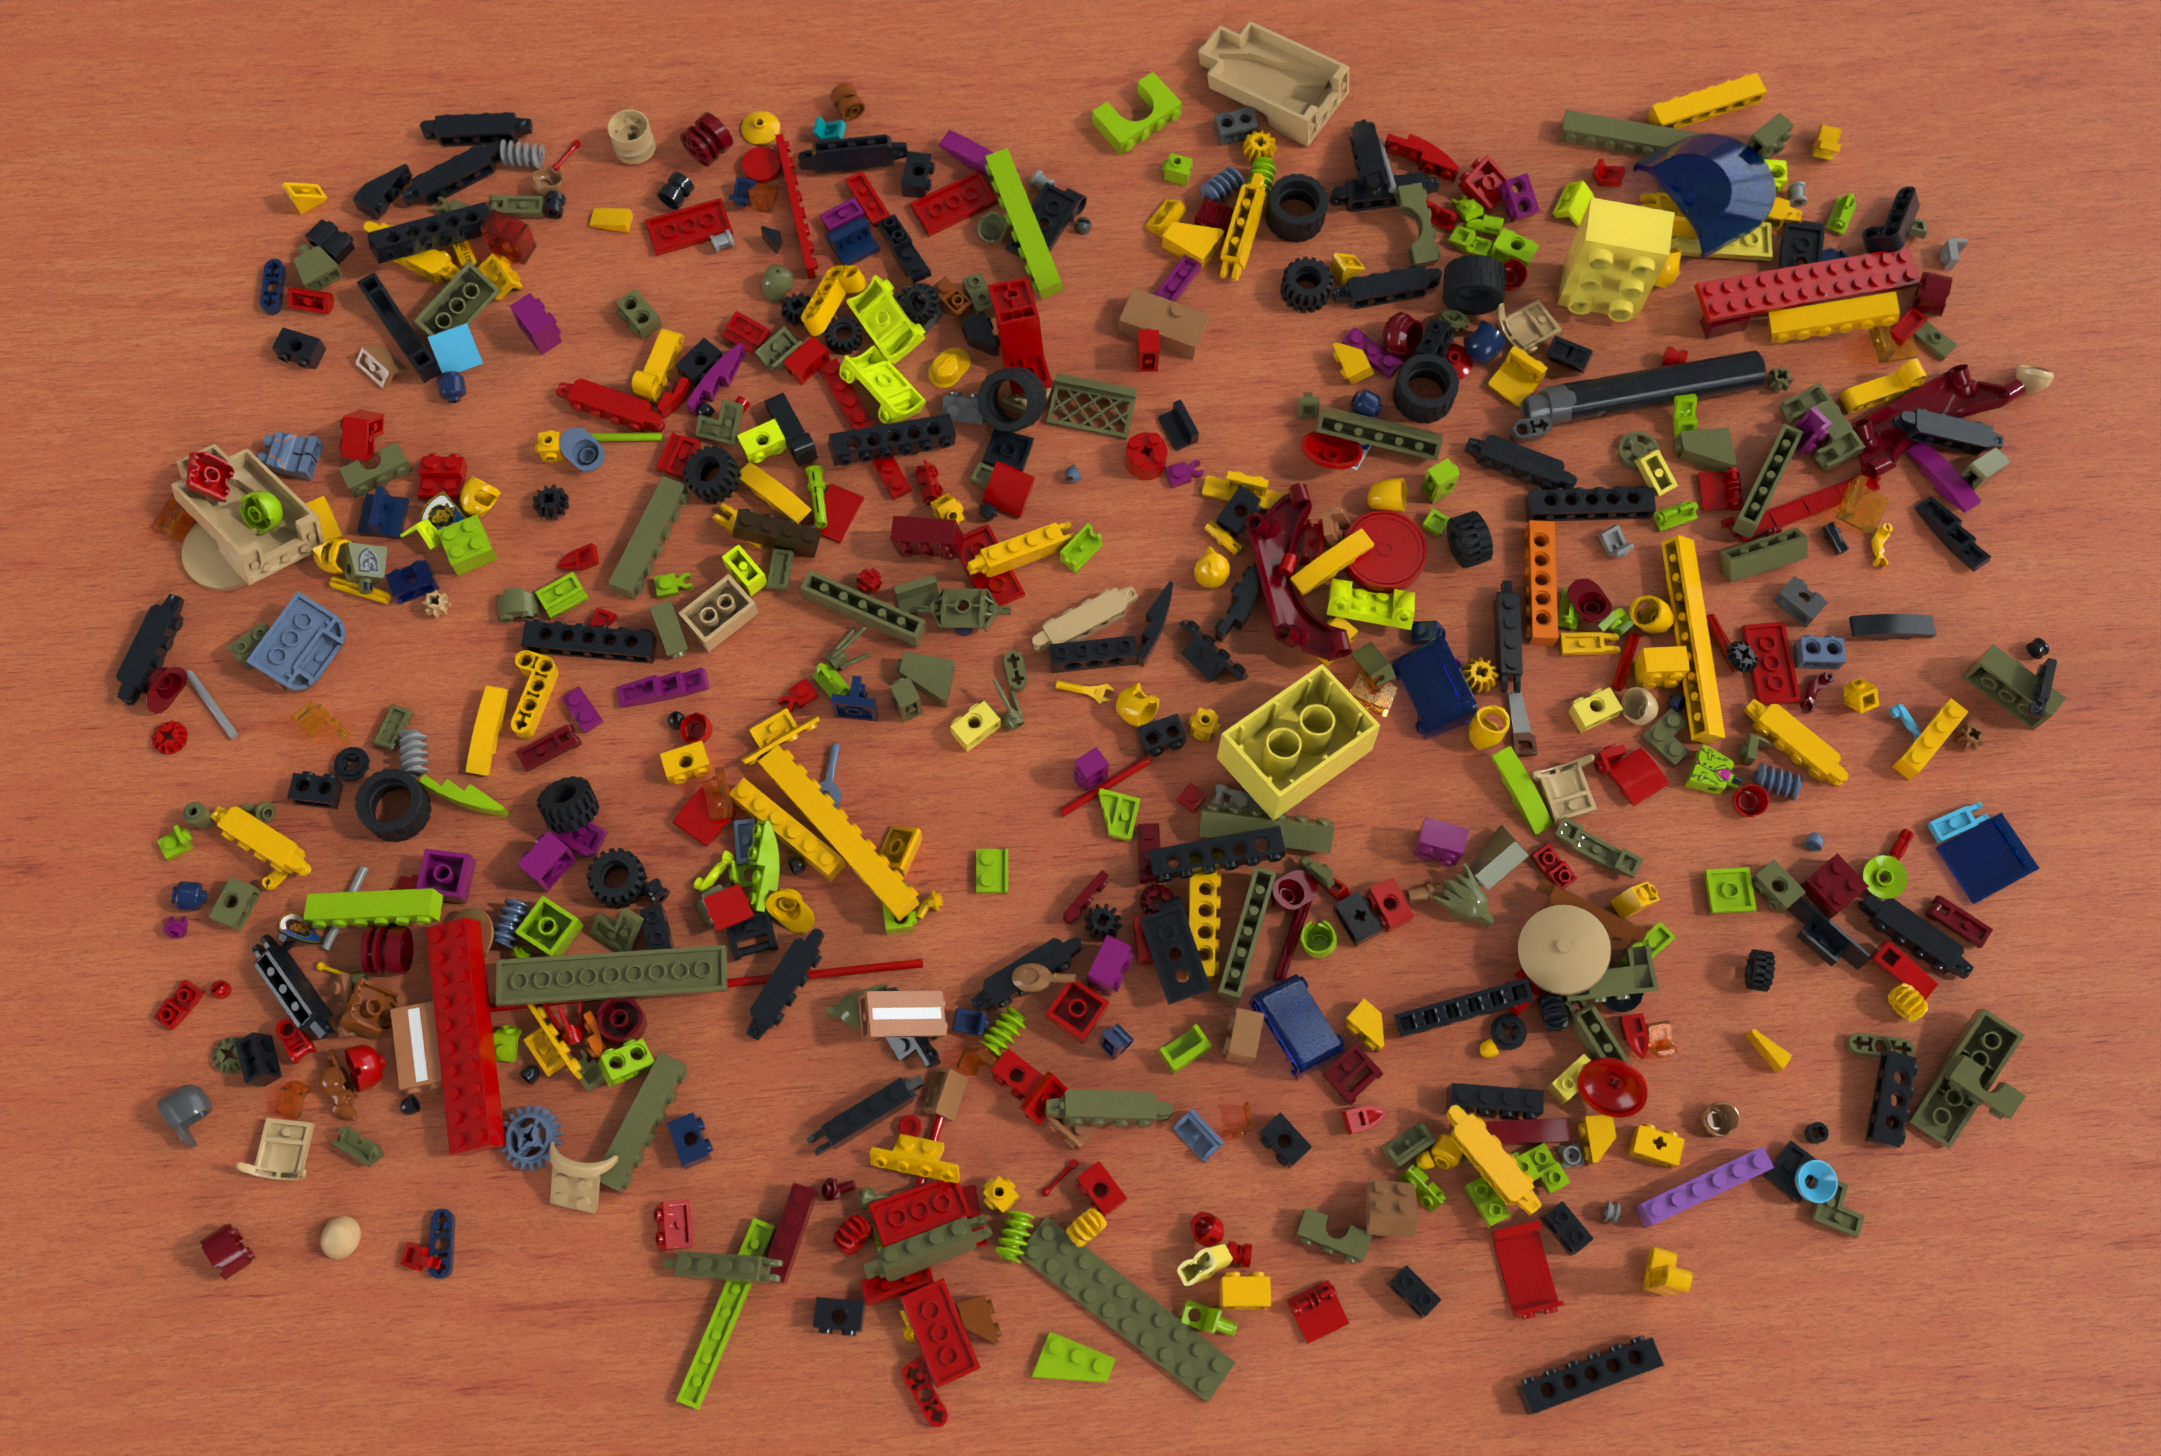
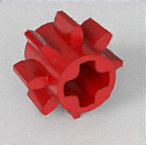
[856,568,883,594]

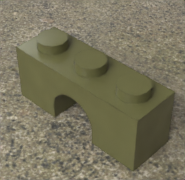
[339,442,413,498]
[1943,1055,2026,1120]
[1295,1207,1372,1264]

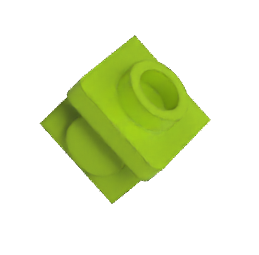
[1598,608,1634,637]
[157,824,194,861]

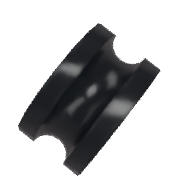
[2026,638,2049,659]
[1805,1122,1829,1144]

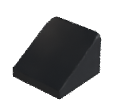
[761,226,783,254]

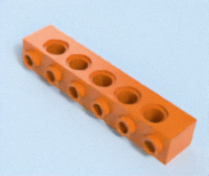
[1522,520,1558,646]

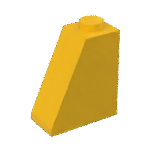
[1161,222,1225,270]

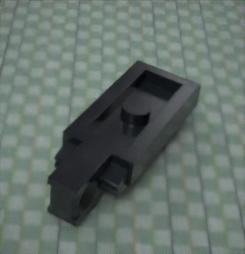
[2028,658,2057,719]

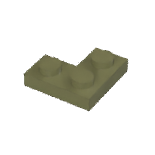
[695,399,744,445]
[1641,708,1689,768]
[590,907,644,952]
[1811,1180,1865,1238]

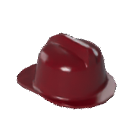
[1568,578,1612,624]
[146,667,188,714]
[1271,870,1318,911]

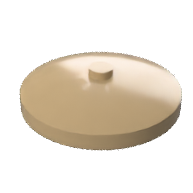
[182,522,248,591]
[1518,905,1611,995]

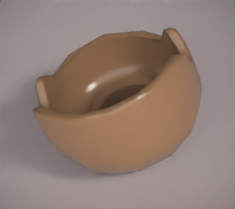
[531,167,564,195]
[1701,1102,1740,1137]

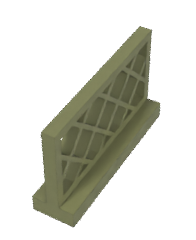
[1047,373,1137,440]

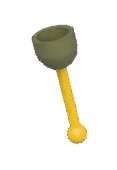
[316,962,369,988]

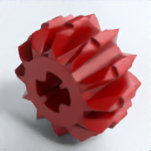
[833,1214,873,1256]

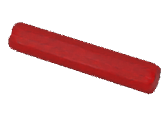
[1706,613,1737,672]
[1611,632,1640,691]

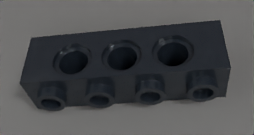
[1049,635,1137,673]
[1865,1051,1918,1148]

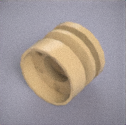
[608,109,655,164]

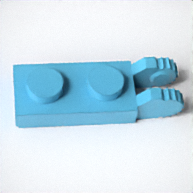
[1927,802,1990,844]

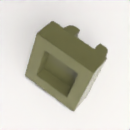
[1297,392,1320,418]

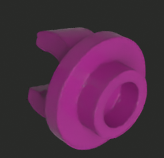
[163,916,188,939]

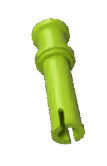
[805,465,828,528]

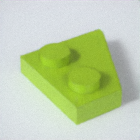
[1098,788,1140,842]

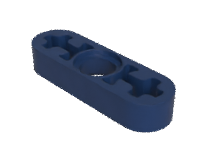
[260,259,286,315]
[428,1209,455,1279]

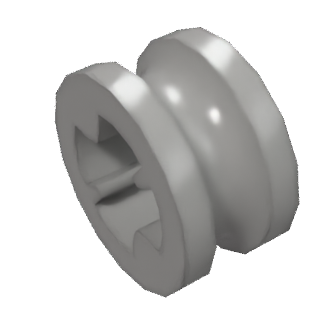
[1603,1201,1620,1224]

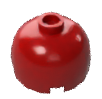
[344,1045,386,1092]

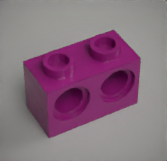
[1499,173,1540,223]
[1073,747,1109,791]

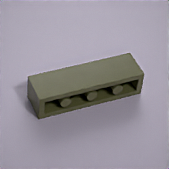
[1720,527,1808,582]

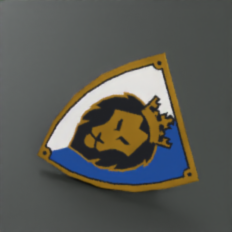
[420,490,467,530]
[277,911,324,950]

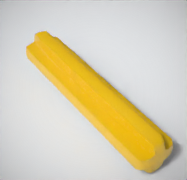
[329,576,392,604]

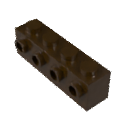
[732,509,822,558]

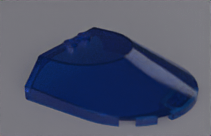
[1632,134,1776,259]

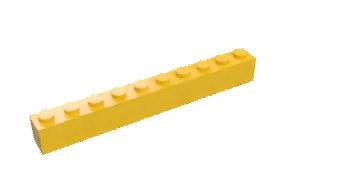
[1661,535,1725,744]
[758,745,920,921]

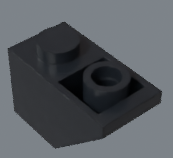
[961,312,1000,357]

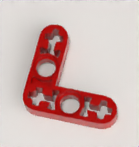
[902,1355,948,1428]

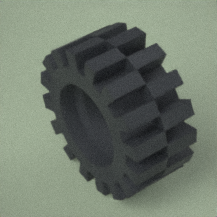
[901,283,941,321]
[825,315,862,355]
[1745,949,1775,992]

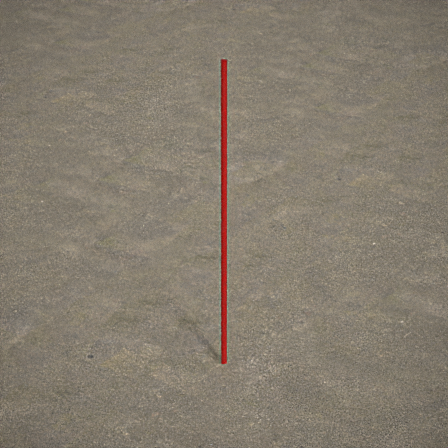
[490,959,923,1012]

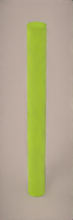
[590,433,663,441]

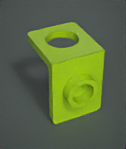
[729,860,756,888]

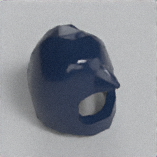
[1463,320,1506,365]

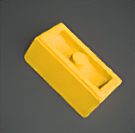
[1145,198,1186,237]

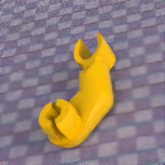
[1871,523,1893,569]
[262,870,288,890]

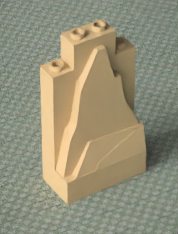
[1198,21,1349,147]
[171,444,324,585]

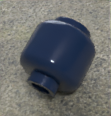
[437,371,466,403]
[1350,389,1382,417]
[171,881,207,911]

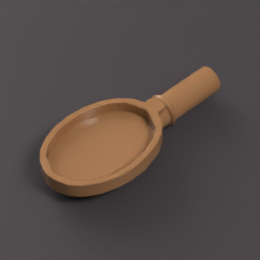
[1012,963,1076,993]

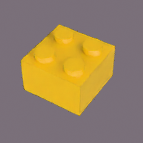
[1632,646,1690,689]
[1219,1272,1271,1310]

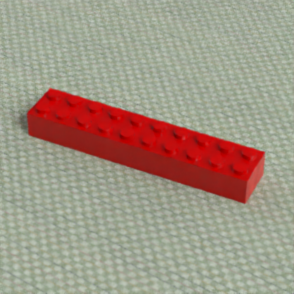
[426,918,506,1156]

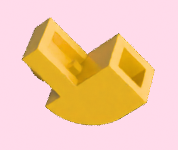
[1812,125,1842,161]

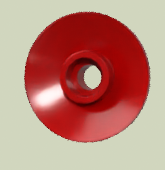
[1444,344,1473,380]

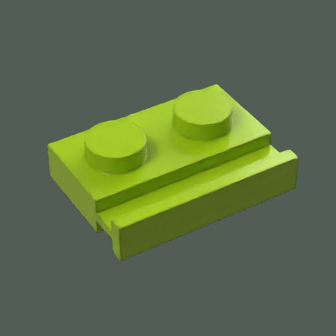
[535,572,589,620]
[976,849,1008,894]

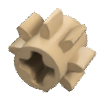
[422,590,451,618]

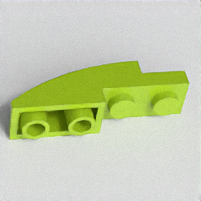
[748,820,780,912]

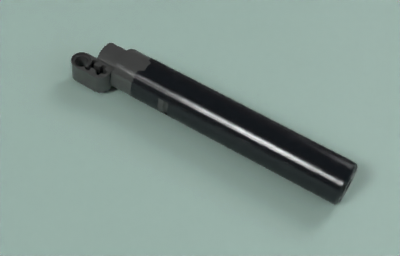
[1509,350,1766,443]

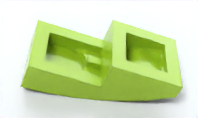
[1448,225,1494,256]
[1673,393,1698,439]

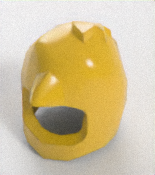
[1654,248,1681,288]
[459,476,501,517]
[1367,478,1408,513]
[312,539,352,574]
[1194,546,1230,589]
[1629,595,1674,634]
[1116,683,1160,727]
[1469,706,1510,750]

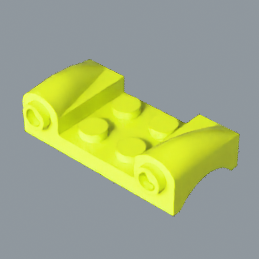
[846,275,926,365]
[840,345,926,424]
[1326,578,1415,630]

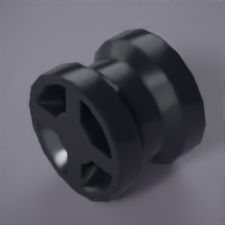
[641,878,670,906]

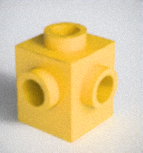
[535,430,564,463]
[930,493,964,525]
[1843,678,1879,714]
[1188,707,1221,742]
[983,1176,1020,1215]

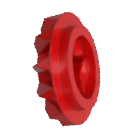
[151,720,188,754]

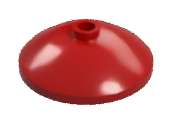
[1301,431,1363,470]
[1577,1057,1648,1118]

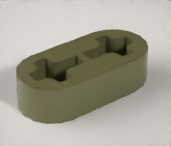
[1004,651,1028,692]

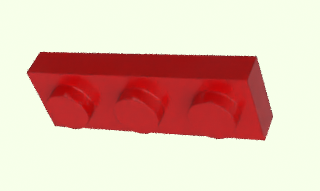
[845,171,891,228]
[860,1267,934,1306]

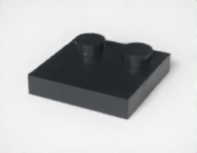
[983,428,1034,472]

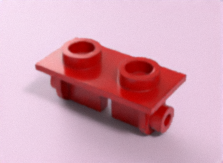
[1426,199,1459,232]
[915,460,943,505]

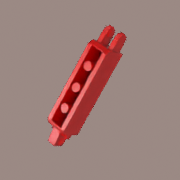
[556,378,665,433]

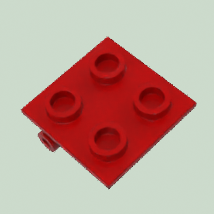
[1698,467,1744,510]
[1287,1279,1350,1344]

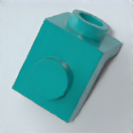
[813,117,846,141]

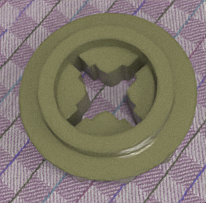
[1437,310,1469,332]
[211,1036,242,1073]

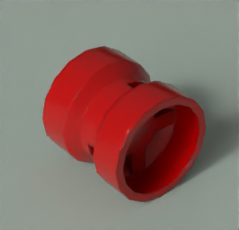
[1661,346,1688,366]
[1227,1241,1252,1268]

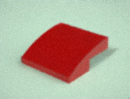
[982,461,1035,518]
[1608,747,1669,806]
[673,787,736,847]

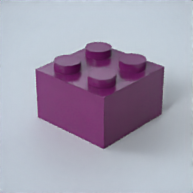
[510,293,562,355]
[1413,817,1469,867]
[517,831,577,892]
[416,849,476,904]
[1087,935,1133,996]

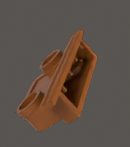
[1536,878,1648,961]

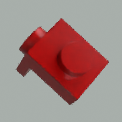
[1592,158,1626,187]
[1594,744,1627,777]

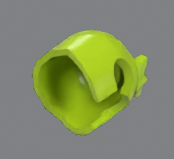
[1301,920,1337,959]

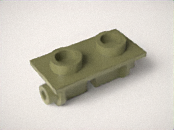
[332,1125,385,1168]

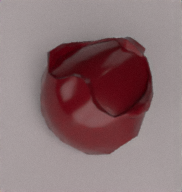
[1382,312,1423,357]

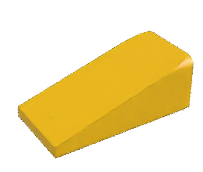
[589,208,633,233]
[305,496,343,541]
[1745,1029,1792,1073]

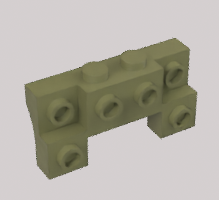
[1779,382,1865,473]
[1565,946,1659,1003]

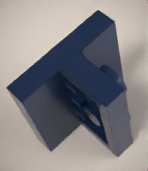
[825,217,879,265]
[357,486,410,539]
[831,676,879,722]

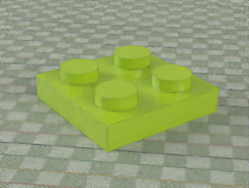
[1704,867,1757,915]

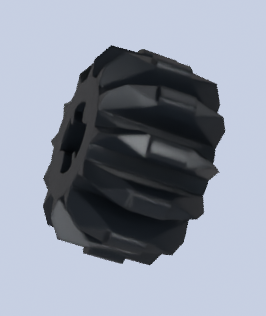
[781,292,811,327]
[533,484,569,521]
[1084,904,1122,942]
[1538,993,1569,1032]

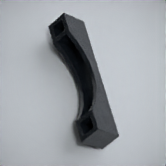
[357,272,442,383]

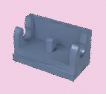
[1173,1108,1224,1163]

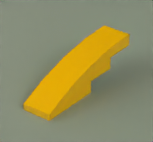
[739,462,811,524]
[1290,528,1374,596]
[465,685,508,776]

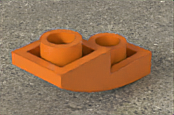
[583,1010,606,1059]

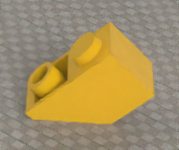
[1332,342,1374,385]
[1610,881,1660,919]
[1344,998,1384,1052]
[1578,1115,1616,1166]

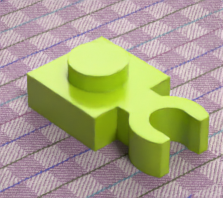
[1452,194,1484,221]
[654,573,693,599]

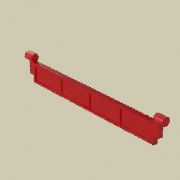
[1721,474,1881,543]

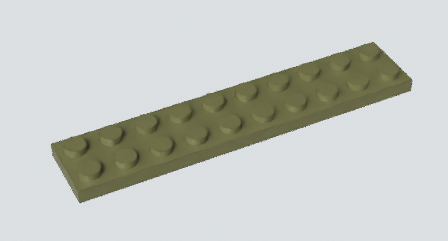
[496,945,728,1007]
[1018,1217,1236,1403]

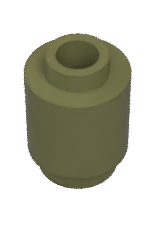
[183,802,213,829]

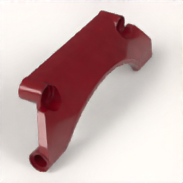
[1852,364,2025,479]
[1246,483,1352,661]

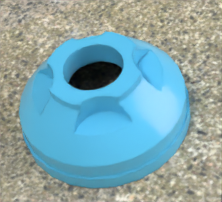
[1795,1160,1838,1203]

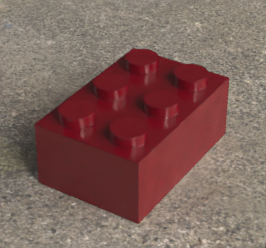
[890,516,963,560]

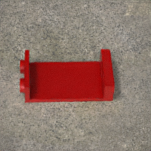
[1491,1220,1564,1320]

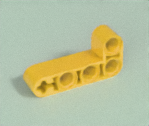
[801,265,867,336]
[632,328,684,404]
[1839,358,1928,414]
[511,650,559,740]
[1643,1246,1693,1297]

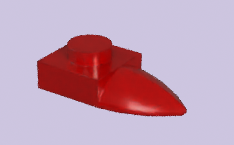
[557,543,599,571]
[1619,1013,1649,1059]
[1341,1105,1387,1135]

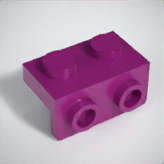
[1794,406,1833,457]
[552,821,608,857]

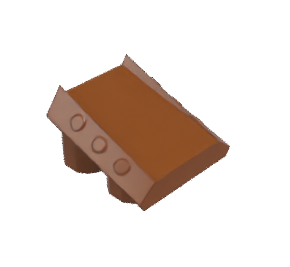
[339,978,398,1040]

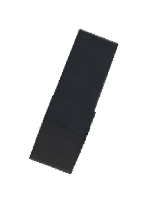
[1862,186,1920,253]
[764,392,818,467]

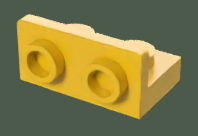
[477,253,523,300]

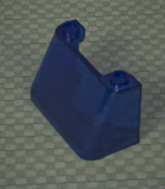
[1390,635,1478,740]
[1248,974,1345,1081]

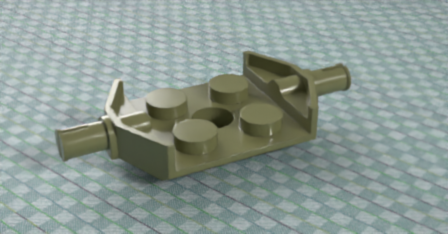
[917,589,1011,632]

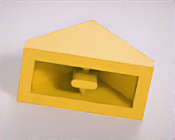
[282,182,327,215]
[1329,253,1366,285]

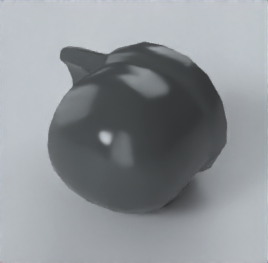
[157,1084,212,1148]

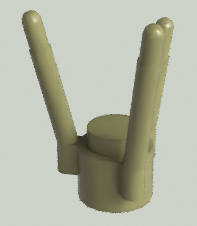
[825,627,871,671]
[981,679,1025,731]

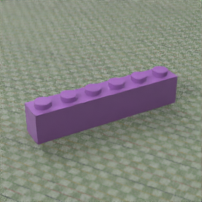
[1634,1146,1774,1228]

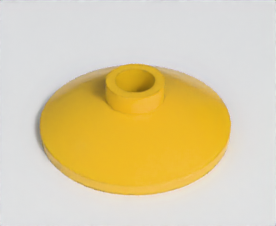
[741,111,780,146]

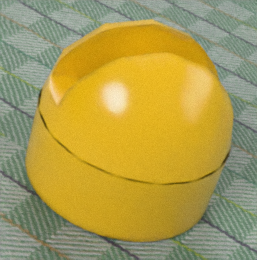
[1479,1038,1499,1059]
[1416,1149,1435,1170]

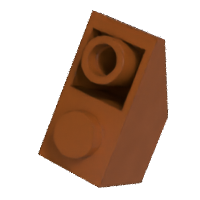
[933,276,972,316]
[957,1295,1002,1345]

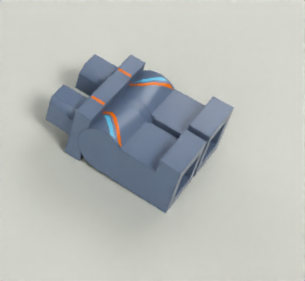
[258,431,323,481]

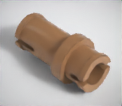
[1407,883,1443,903]

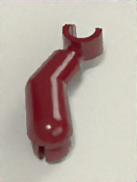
[1800,671,1835,713]

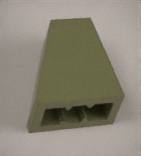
[1673,427,1737,472]
[1960,447,2010,492]
[650,600,689,658]
[897,652,955,707]
[1469,825,1529,890]

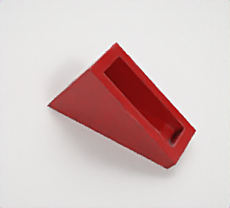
[1318,877,1350,902]

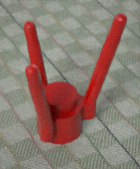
[541,1001,587,1046]

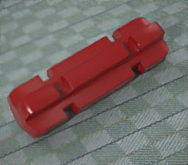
[1889,829,1914,861]

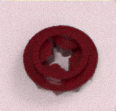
[1140,884,1175,915]

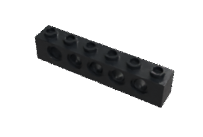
[367,202,495,264]
[828,413,956,466]
[1525,486,1656,522]
[521,619,657,664]
[1148,826,1286,883]
[1394,978,1534,1038]
[1516,1335,1664,1415]

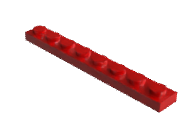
[775,133,818,280]
[818,358,912,500]

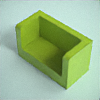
[1158,1023,1212,1075]

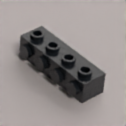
[1446,1083,1544,1119]

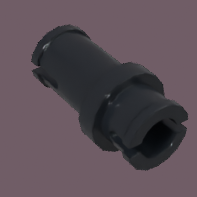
[1822,522,1849,555]

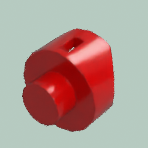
[1190,1212,1224,1247]

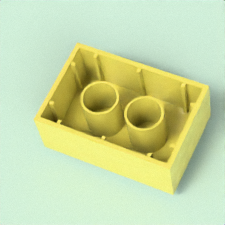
[1557,197,1674,322]
[1217,664,1381,821]

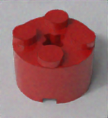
[1125,432,1168,481]

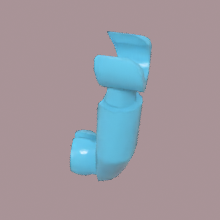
[1889,704,1923,741]

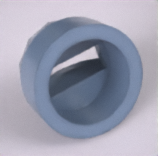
[1065,464,1082,482]
[1804,832,1824,851]

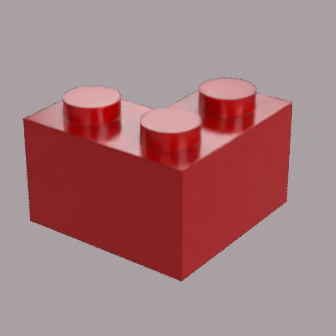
[339,410,384,461]

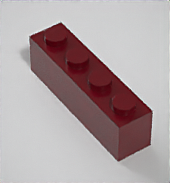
[767,1182,818,1284]

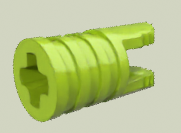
[1466,214,1504,236]

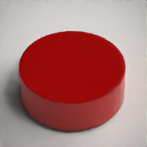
[898,1115,922,1137]

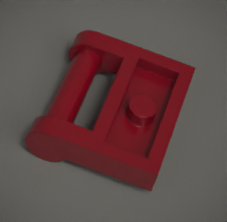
[1322,1043,1383,1105]

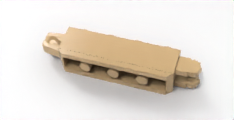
[1032,586,1138,653]

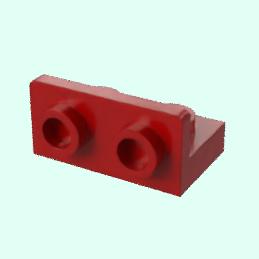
[1019,1071,1067,1125]
[654,1199,694,1252]

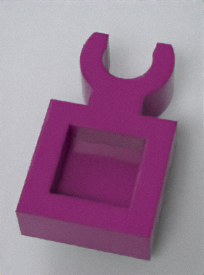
[1165,460,1204,488]

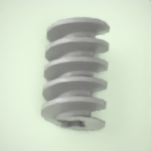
[500,139,545,169]
[399,729,429,778]

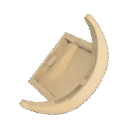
[1497,300,1562,354]
[1532,754,1597,824]
[236,1118,315,1181]
[549,1141,618,1214]

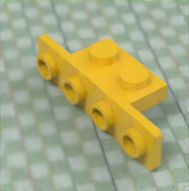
[1202,471,1286,510]
[741,708,820,765]
[523,1004,583,1080]
[869,1134,960,1183]

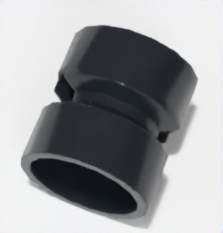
[657,171,694,210]

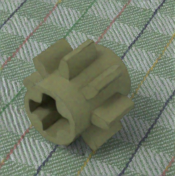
[1765,366,1793,393]

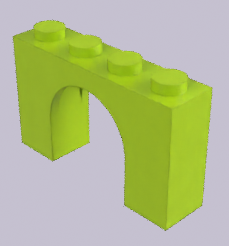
[1091,72,1182,155]

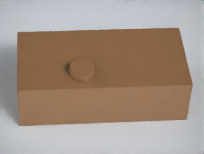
[1118,288,1209,359]

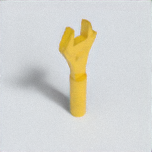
[1056,680,1114,704]

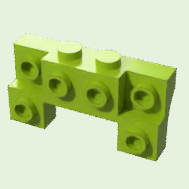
[1463,1143,1571,1228]

